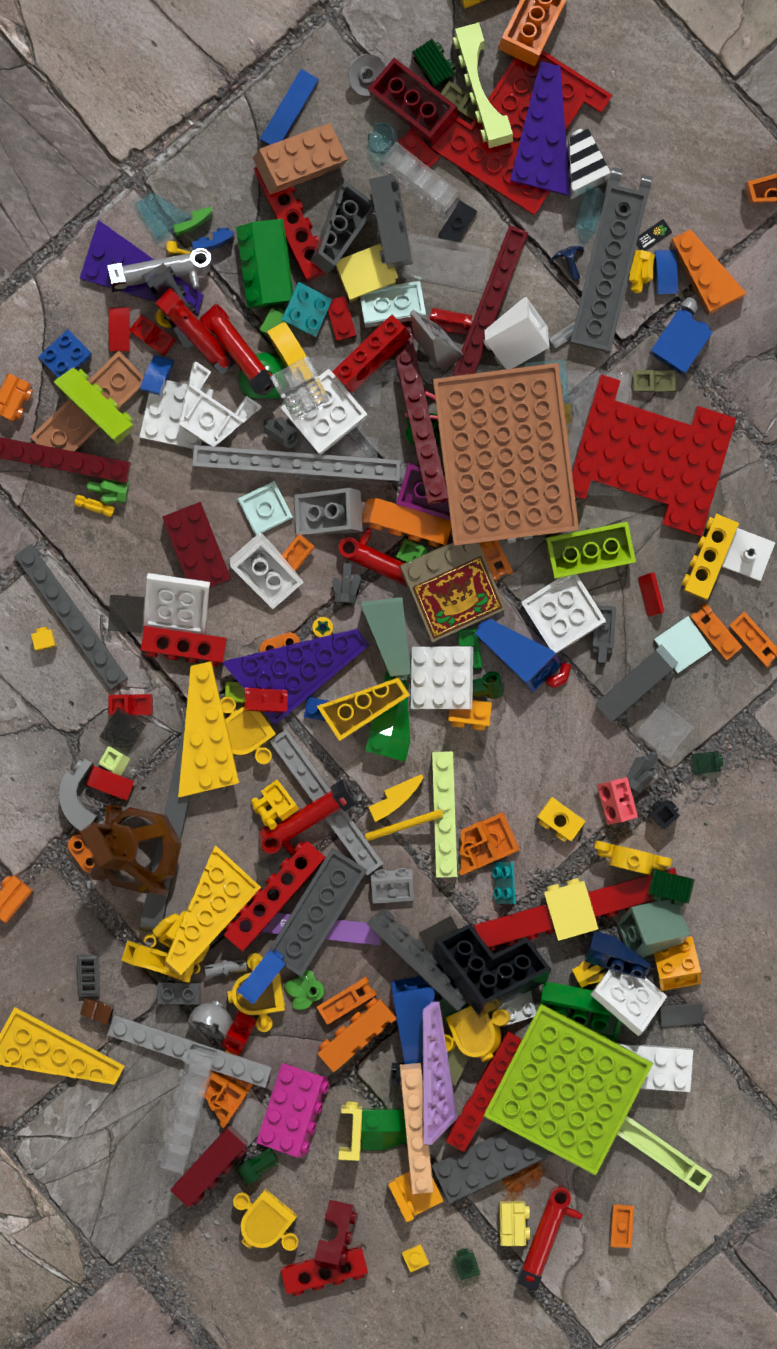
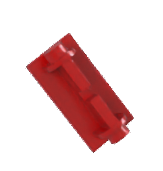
[430,308,472,335]

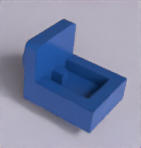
[304,697,330,722]

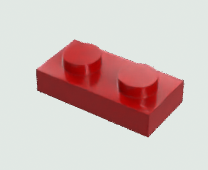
[396,128,439,173]
[328,296,356,342]

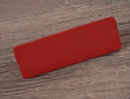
[638,572,664,617]

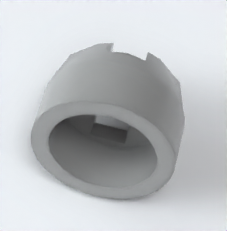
[680,297,699,315]

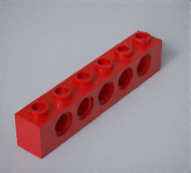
[253,167,326,282]
[224,841,326,952]
[445,1030,522,1152]

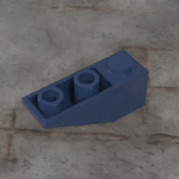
[585,930,651,980]

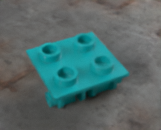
[281,282,332,337]
[492,861,516,904]

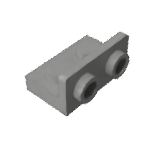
[371,868,414,904]

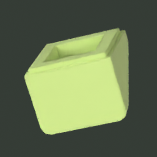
[98,746,130,776]

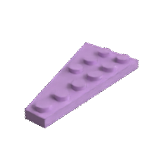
[422,1002,457,1145]

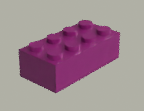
[396,462,451,520]

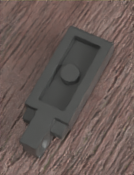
[592,605,616,664]

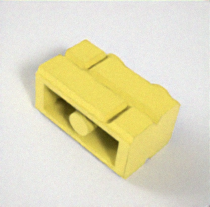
[499,1201,530,1246]

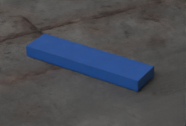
[260,69,319,145]

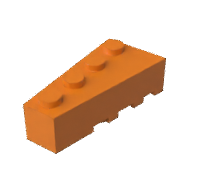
[317,997,397,1072]

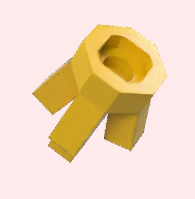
[629,250,655,294]
[571,959,606,988]

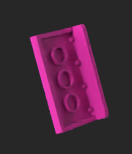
[256,1063,330,1158]

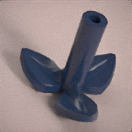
[550,246,584,281]

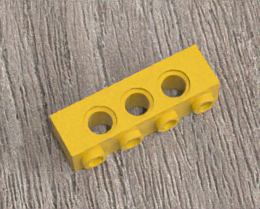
[681,513,739,601]

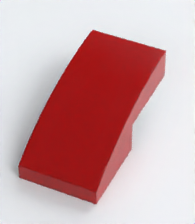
[109,307,131,351]
[130,314,177,357]
[108,694,153,716]
[86,765,135,801]
[220,1011,257,1056]

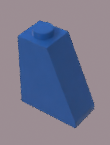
[237,950,286,1004]

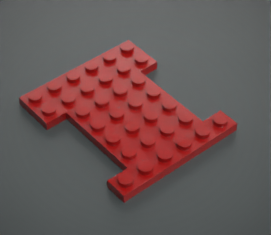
[431,45,613,216]
[572,374,737,537]

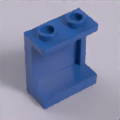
[650,309,713,376]

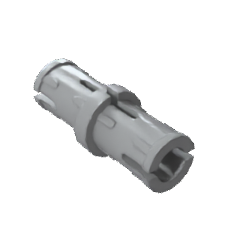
[204,958,247,978]

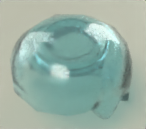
[368,122,398,156]

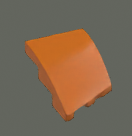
[459,812,521,876]
[199,1050,254,1128]

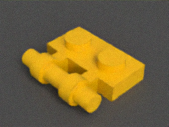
[251,779,299,830]

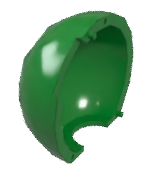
[238,352,291,400]

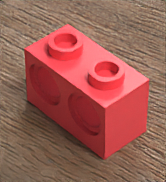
[597,777,638,825]

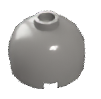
[187,1001,230,1039]

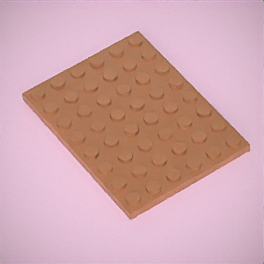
[433,363,579,546]

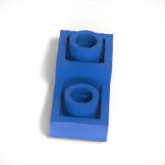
[192,228,234,251]
[654,249,678,294]
[140,355,174,396]

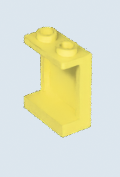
[335,243,398,303]
[543,878,598,941]
[338,1101,362,1161]

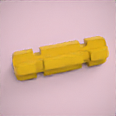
[74,495,115,517]

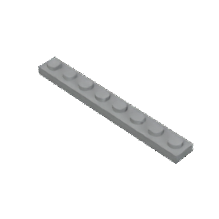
[270,729,384,876]
[108,1015,272,1088]

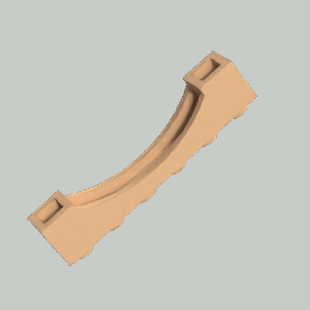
[400,1063,433,1194]

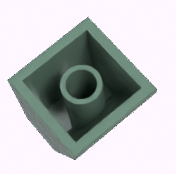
[617,899,690,958]

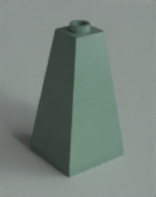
[361,597,411,681]

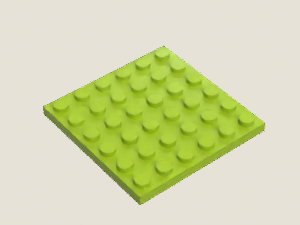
[484,1004,654,1175]

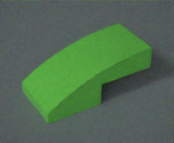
[173,207,213,237]

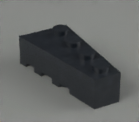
[142,263,204,350]

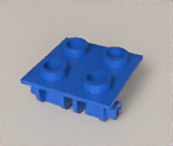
[38,329,92,378]

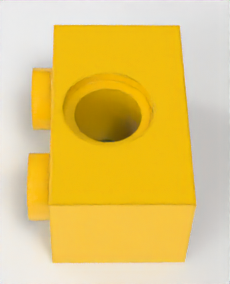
[537,797,586,842]

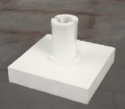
[721,528,775,581]

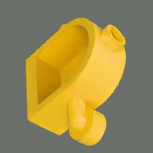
[221,697,277,764]
[594,840,673,875]
[227,953,285,1032]
[445,1006,511,1062]
[233,1188,299,1251]

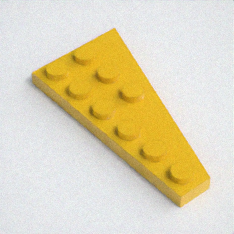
[178,661,240,798]
[164,845,261,977]
[0,1007,125,1085]

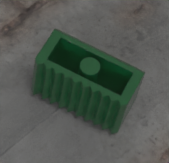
[412,39,456,89]
[647,869,695,906]

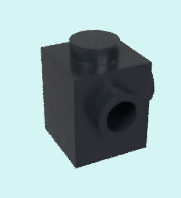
[649,800,680,829]

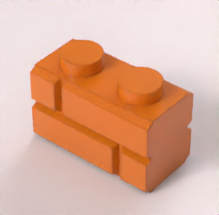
[0,373,33,423]
[0,875,34,923]

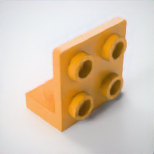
[448,700,492,731]
[654,936,701,991]
[388,1171,443,1222]

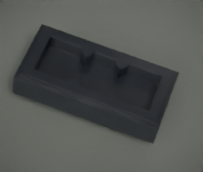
[438,201,477,247]

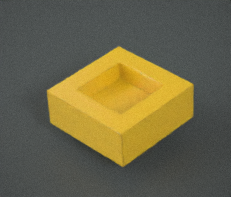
[402,1244,429,1272]

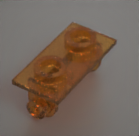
[503,1162,546,1194]

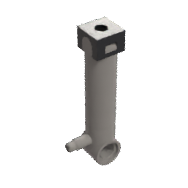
[107,248,211,292]

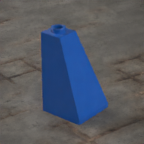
[475,619,562,693]
[391,976,435,1064]

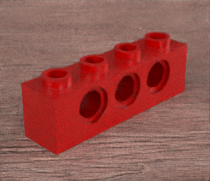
[332,314,411,393]
[141,626,227,666]
[281,1246,368,1296]

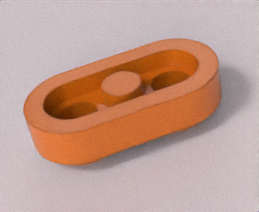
[260,632,300,652]
[68,835,95,872]

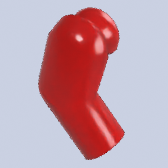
[545,662,572,688]

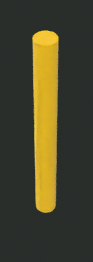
[365,809,443,841]

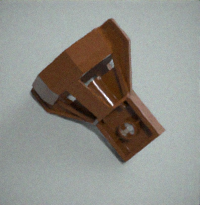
[80,804,182,896]

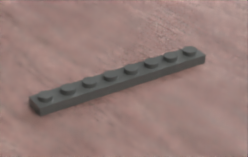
[15,544,128,690]

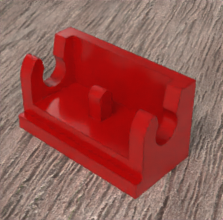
[243,687,288,713]

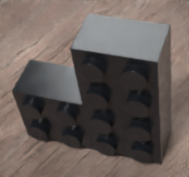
[432,924,551,1017]

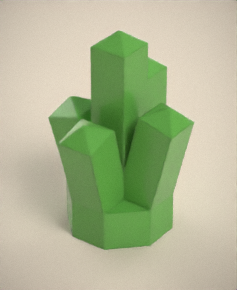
[86,478,129,504]

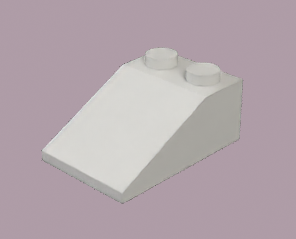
[230,532,303,609]

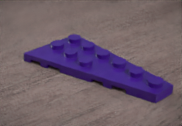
[510,61,570,196]

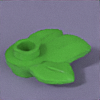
[284,969,325,1010]

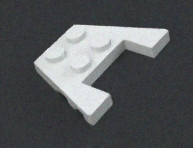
[178,362,262,447]

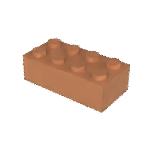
[253,123,348,195]

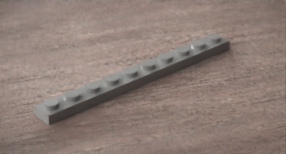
[192,445,401,482]

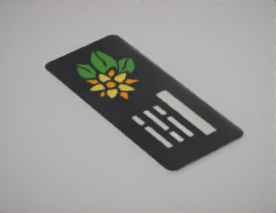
[637,219,672,251]

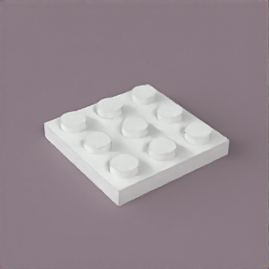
[281,369,368,455]
[140,380,213,450]
[143,573,210,634]
[521,574,607,654]
[411,646,473,709]
[591,969,667,1036]

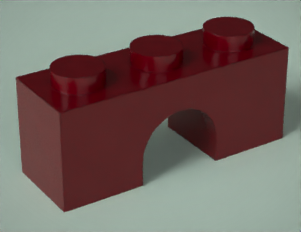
[314,1200,358,1271]

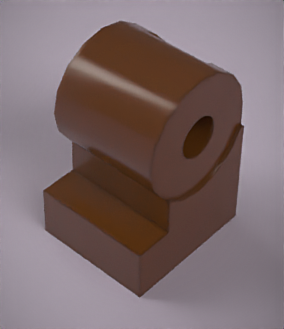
[80,998,114,1025]

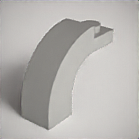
[59,759,98,831]

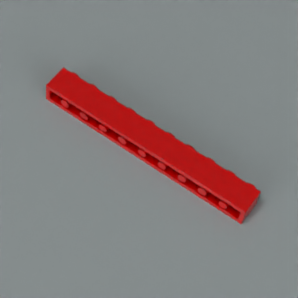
[474,867,677,951]

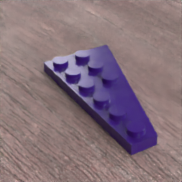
[80,220,204,316]

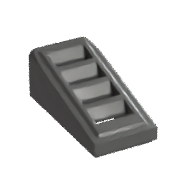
[77,954,100,997]

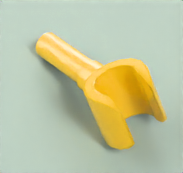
[166,241,192,255]

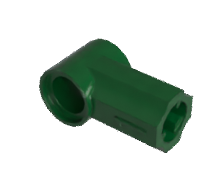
[472,671,504,699]
[235,1148,279,1186]

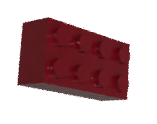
[368,58,459,145]
[162,502,232,589]
[170,1124,248,1208]

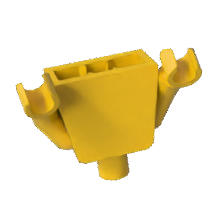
[143,911,210,974]

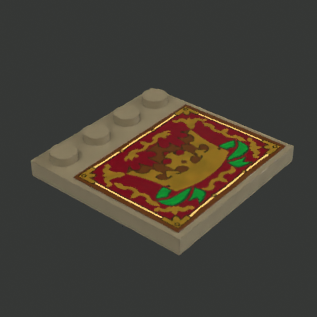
[399,542,506,643]

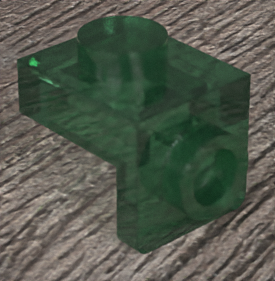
[453,1248,481,1281]

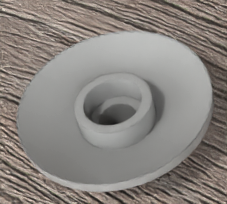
[348,54,385,96]

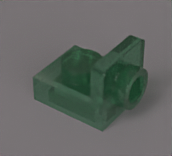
[691,751,723,775]

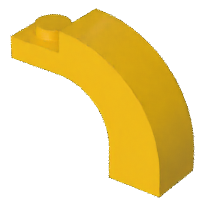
[121,940,195,983]

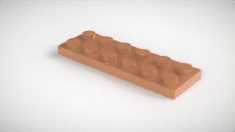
[30,351,144,452]

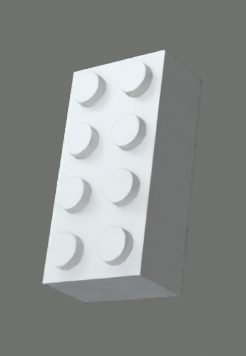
[617,1043,693,1092]

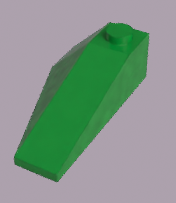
[365,671,410,762]
[362,1108,407,1151]

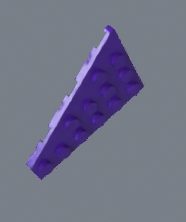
[223,629,370,725]

